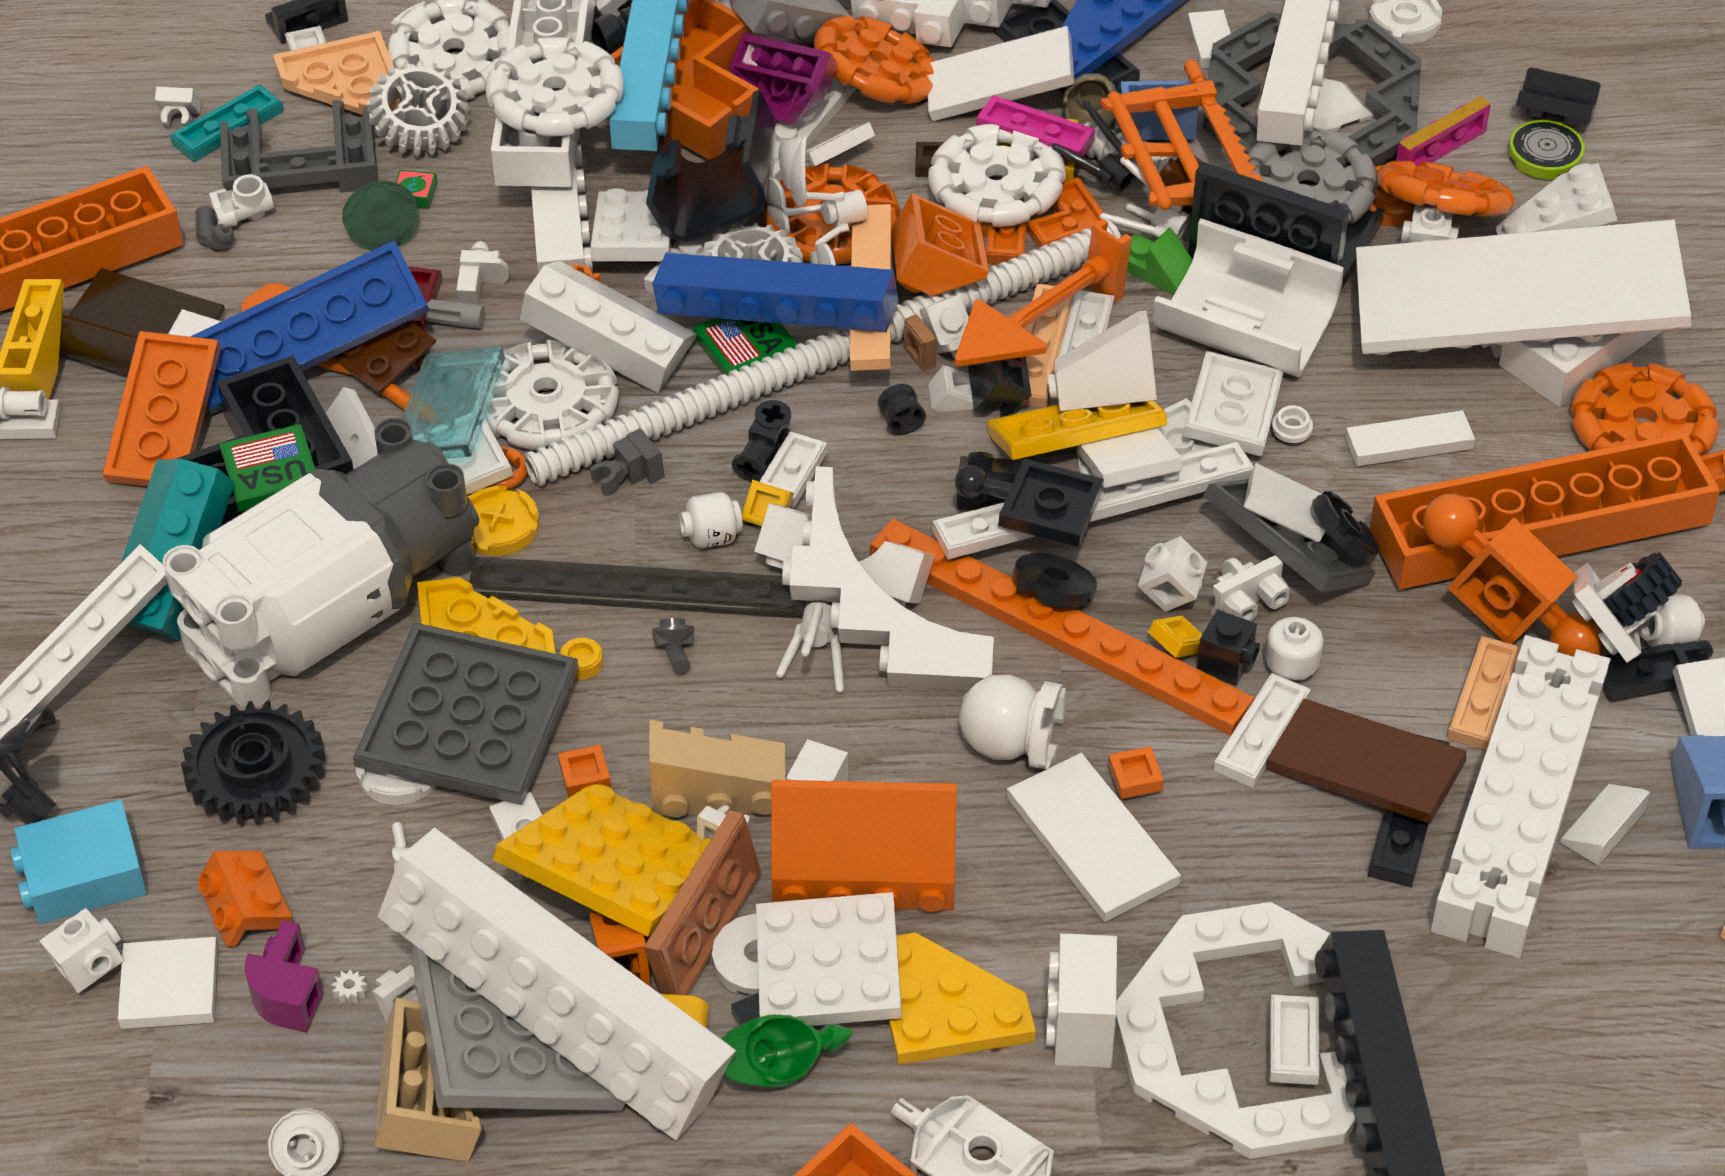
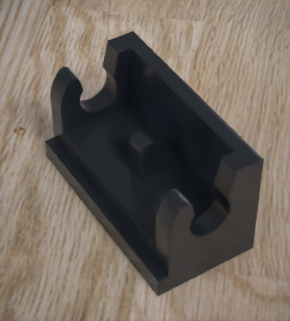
[968,356,1032,417]

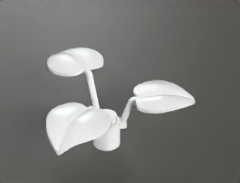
[765,136,868,265]

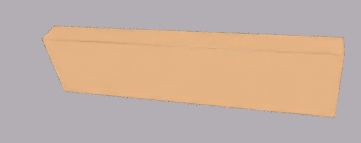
[1020,284,1075,408]

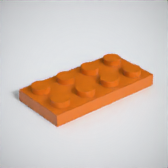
[102,331,221,486]

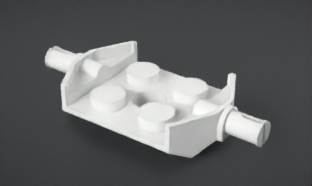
[891,1095,1054,1176]

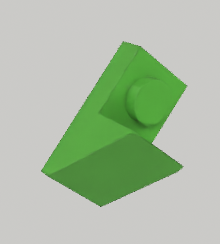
[1127,227,1193,295]

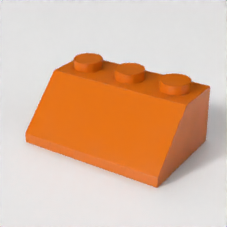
[892,193,989,296]

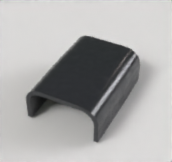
[646,90,776,242]

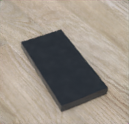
[993,0,1140,93]

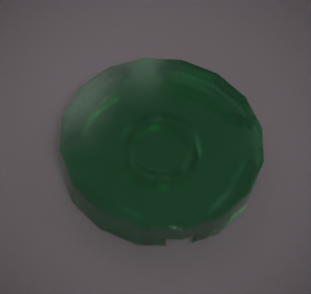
[342,181,419,251]

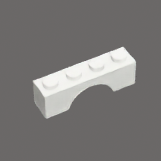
[754,503,935,607]

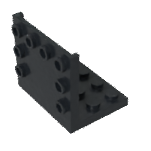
[1188,162,1385,290]

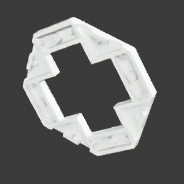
[1115,902,1356,1159]

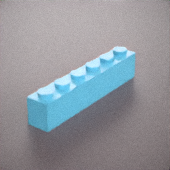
[609,0,689,151]

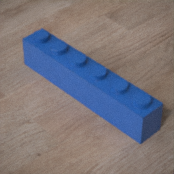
[652,253,898,332]

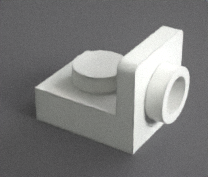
[920,294,969,357]

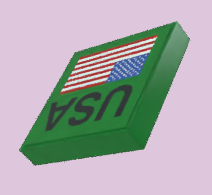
[693,318,797,376]
[219,424,315,512]

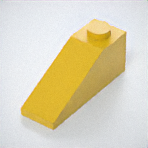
[0,279,64,400]

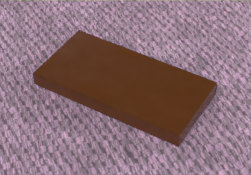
[1266,699,1467,824]

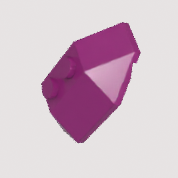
[729,33,838,125]

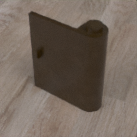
[59,268,225,375]

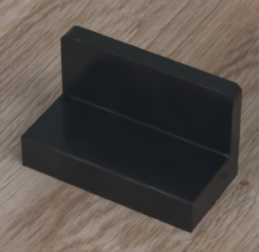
[265,0,348,44]

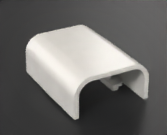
[1153,219,1344,377]

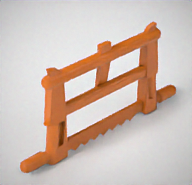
[1100,59,1264,211]

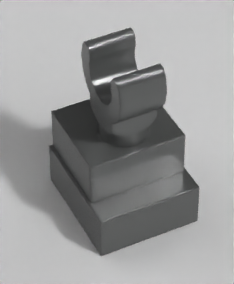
[590,428,665,494]

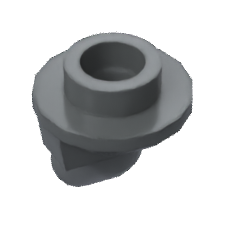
[652,618,694,673]

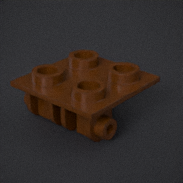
[332,321,437,394]

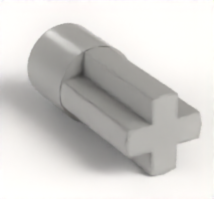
[426,299,485,329]

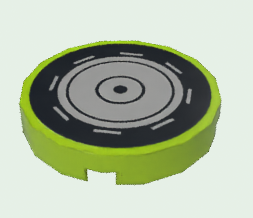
[1508,120,1585,180]

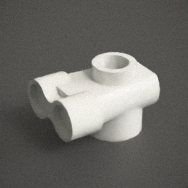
[208,174,274,229]

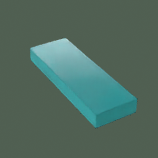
[170,84,284,163]

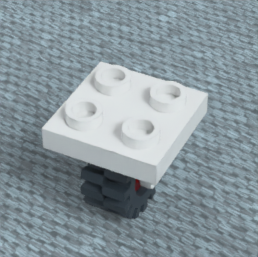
[1572,552,1682,662]

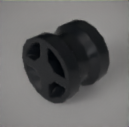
[877,384,926,435]

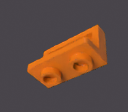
[198,851,293,947]

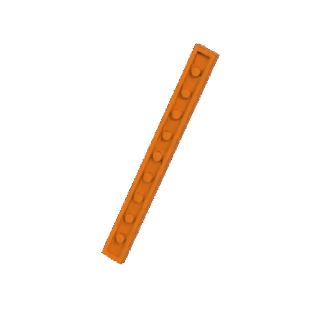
[870,518,1255,736]

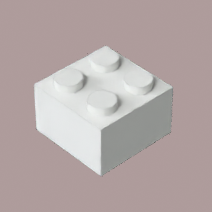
[1046,933,1117,1068]

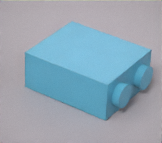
[10,799,147,924]

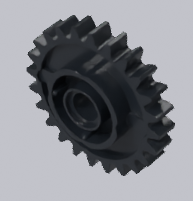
[181,701,326,825]

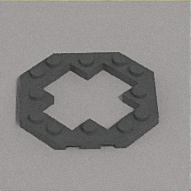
[1203,13,1421,168]

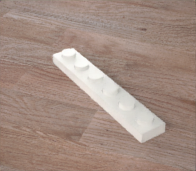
[0,544,167,739]

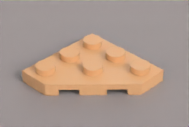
[273,31,401,115]

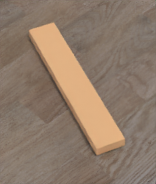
[850,204,892,371]

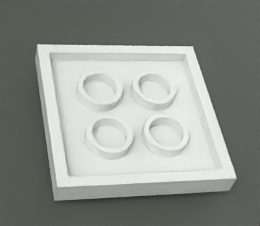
[756,892,902,1026]

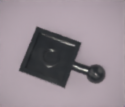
[955,459,1104,547]

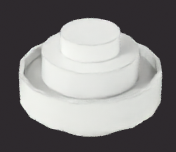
[268,1108,342,1176]

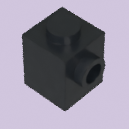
[1197,609,1260,686]

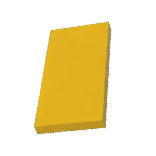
[987,400,1167,460]

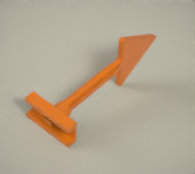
[954,219,1132,367]

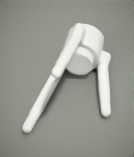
[1100,157,1191,240]
[776,602,844,693]

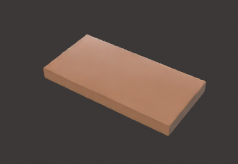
[644,810,761,995]

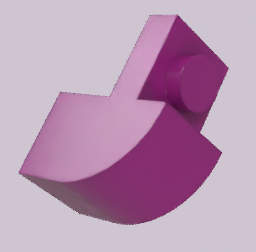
[245,920,324,1033]

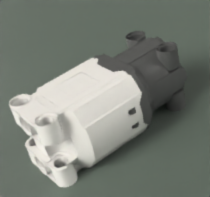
[163,417,479,707]

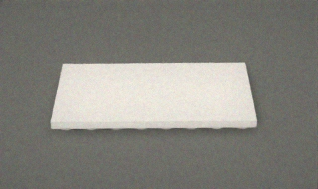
[1356,220,1692,355]

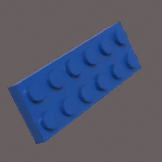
[190,240,430,414]

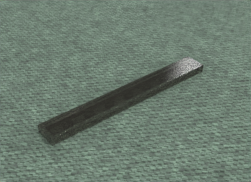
[469,556,806,619]

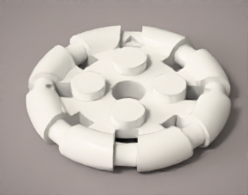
[388,0,511,100]
[485,37,624,137]
[928,124,1066,227]
[474,340,619,451]

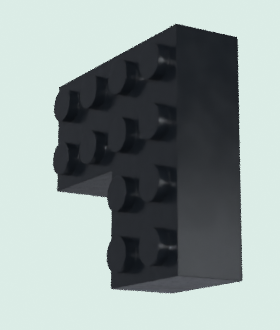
[176,355,354,527]

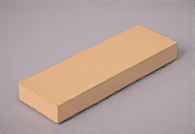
[1447,636,1521,751]

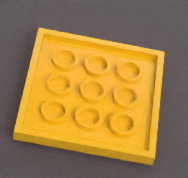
[493,784,711,937]

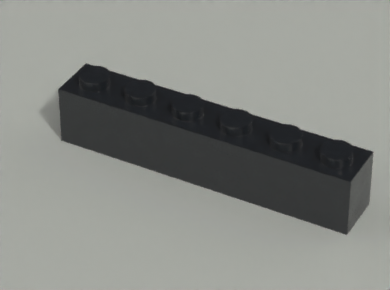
[1315,930,1445,1176]

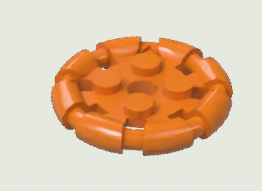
[814,15,936,104]
[1377,161,1515,217]
[762,163,900,265]
[1571,362,1719,456]

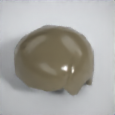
[1063,73,1117,128]

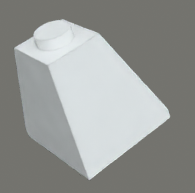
[1048,310,1157,411]

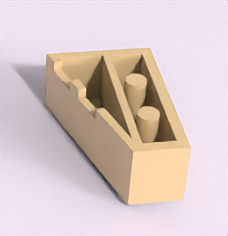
[649,719,786,817]
[374,997,482,1162]

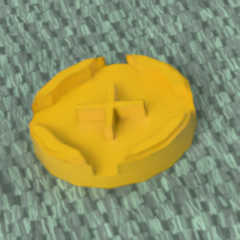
[467,486,540,556]

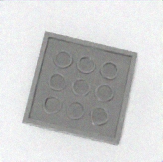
[411,945,625,1111]

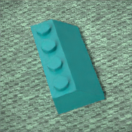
[120,459,236,641]

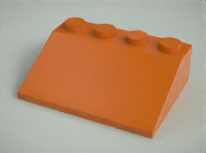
[771,780,957,912]

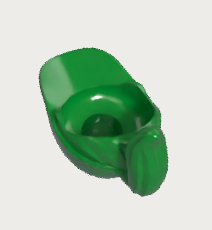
[721,1014,852,1087]

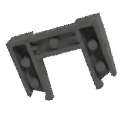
[220,100,378,193]

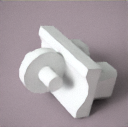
[1211,555,1290,621]

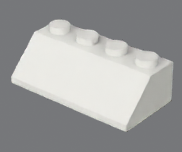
[520,261,697,394]

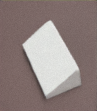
[1560,784,1651,866]

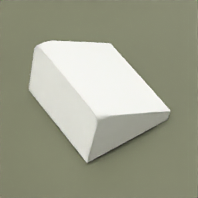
[928,365,974,412]

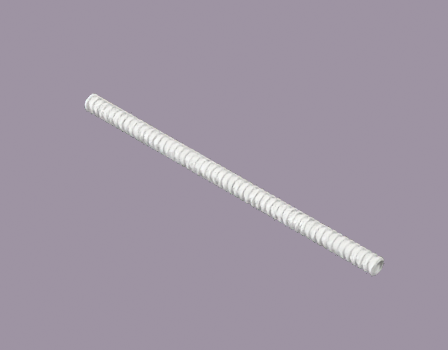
[525,220,1121,486]

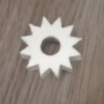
[330,969,369,1006]

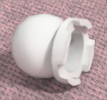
[959,675,1066,769]

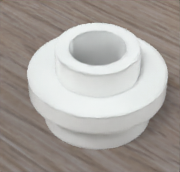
[1272,405,1313,443]

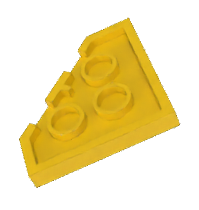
[417,577,556,654]
[887,932,1036,1065]

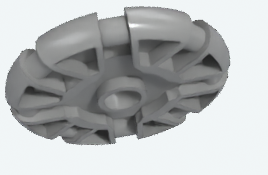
[1247,127,1378,225]

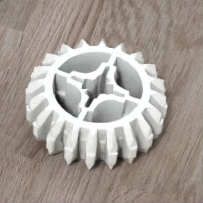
[367,60,469,158]
[700,222,803,263]

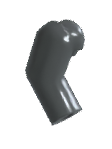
[195,206,234,251]

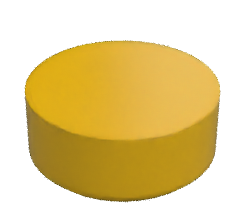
[560,637,603,680]

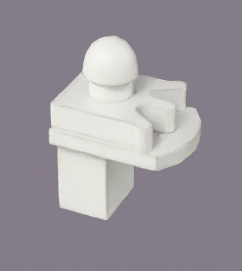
[456,241,510,305]

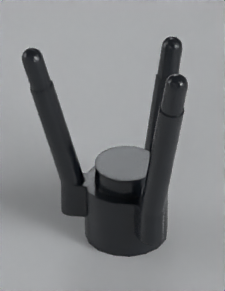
[1051,101,1135,192]

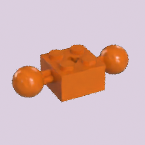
[1423,494,1605,657]

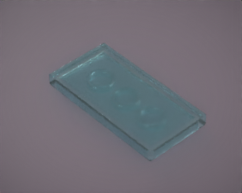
[402,346,505,459]

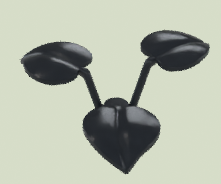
[0,708,57,825]

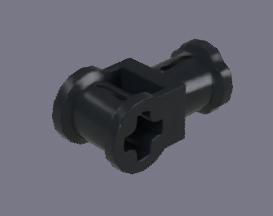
[732,400,791,482]

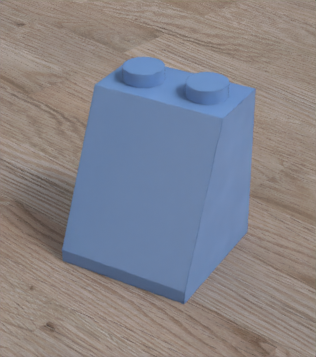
[1671,735,1725,849]

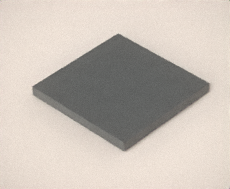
[353,622,579,805]

